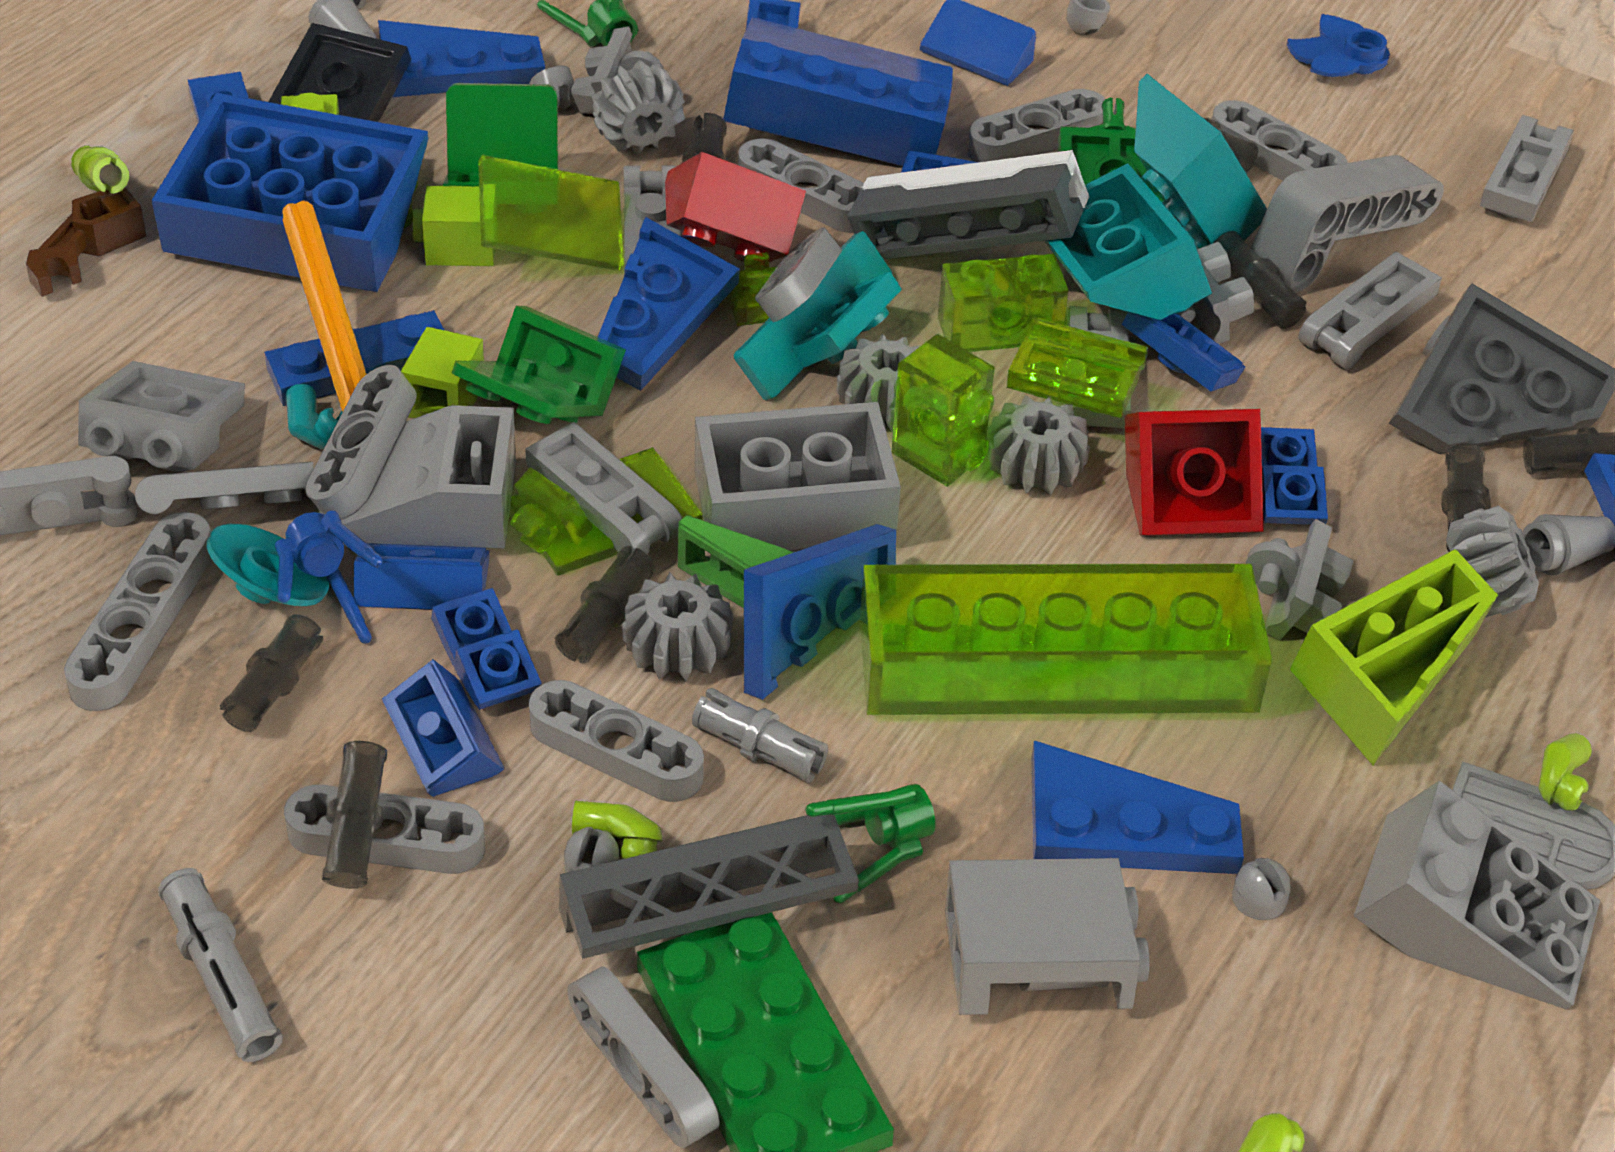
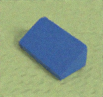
[920,0,1036,86]
[354,543,490,609]
[382,659,505,796]

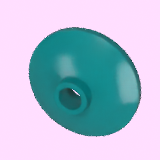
[206,524,329,606]

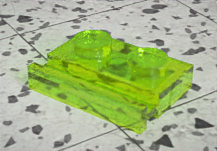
[1007,318,1148,418]

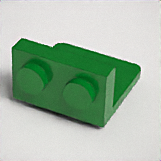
[443,83,559,216]
[451,305,626,424]

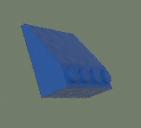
[723,17,953,166]
[151,93,428,292]

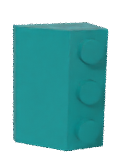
[1134,74,1267,257]
[1045,163,1212,320]

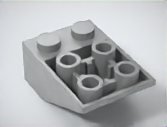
[319,405,516,548]
[1354,781,1600,1009]

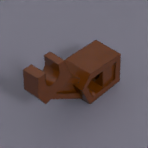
[26,187,147,297]

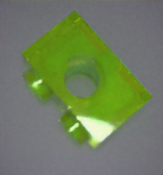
[938,254,1069,354]
[891,333,995,487]

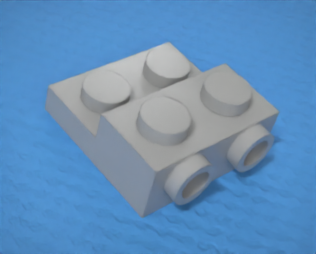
[78,361,245,472]

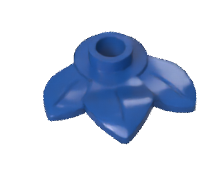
[1287,14,1390,77]

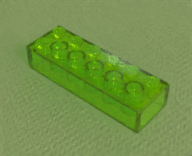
[860,564,1272,715]

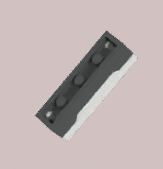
[847,150,1089,259]

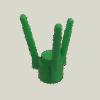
[537,0,639,47]
[805,783,936,903]

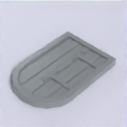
[1453,761,1615,890]

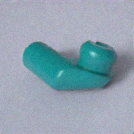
[286,384,343,450]

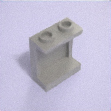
[945,858,1149,1015]

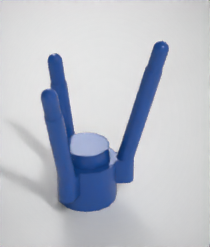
[275,510,383,644]

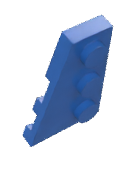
[378,20,545,97]
[598,217,740,391]
[744,524,896,700]
[1031,740,1244,874]

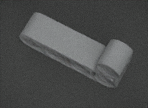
[1250,155,1444,292]

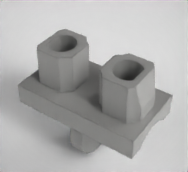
[571,27,663,115]
[1177,242,1254,344]
[1245,519,1353,640]

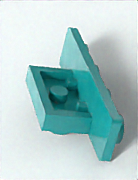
[734,231,902,401]

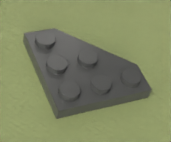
[1389,283,1615,454]

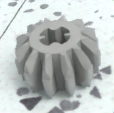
[591,60,685,155]
[836,333,938,431]
[987,395,1090,495]
[1446,505,1539,617]
[623,571,733,681]

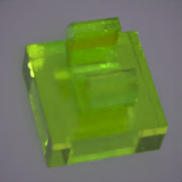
[728,252,778,326]
[510,467,593,554]

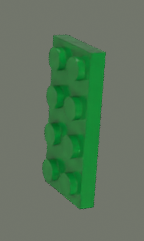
[637,912,894,1152]

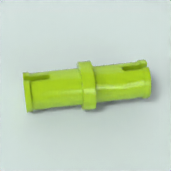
[71,145,129,194]

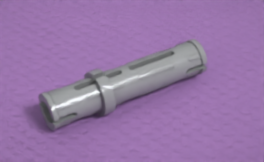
[158,868,283,1062]

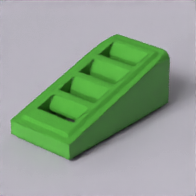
[678,515,794,608]

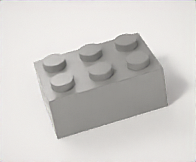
[694,402,901,550]

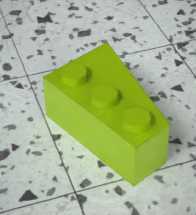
[1290,549,1498,766]

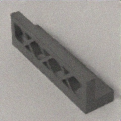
[559,815,859,959]

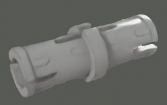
[692,688,828,783]

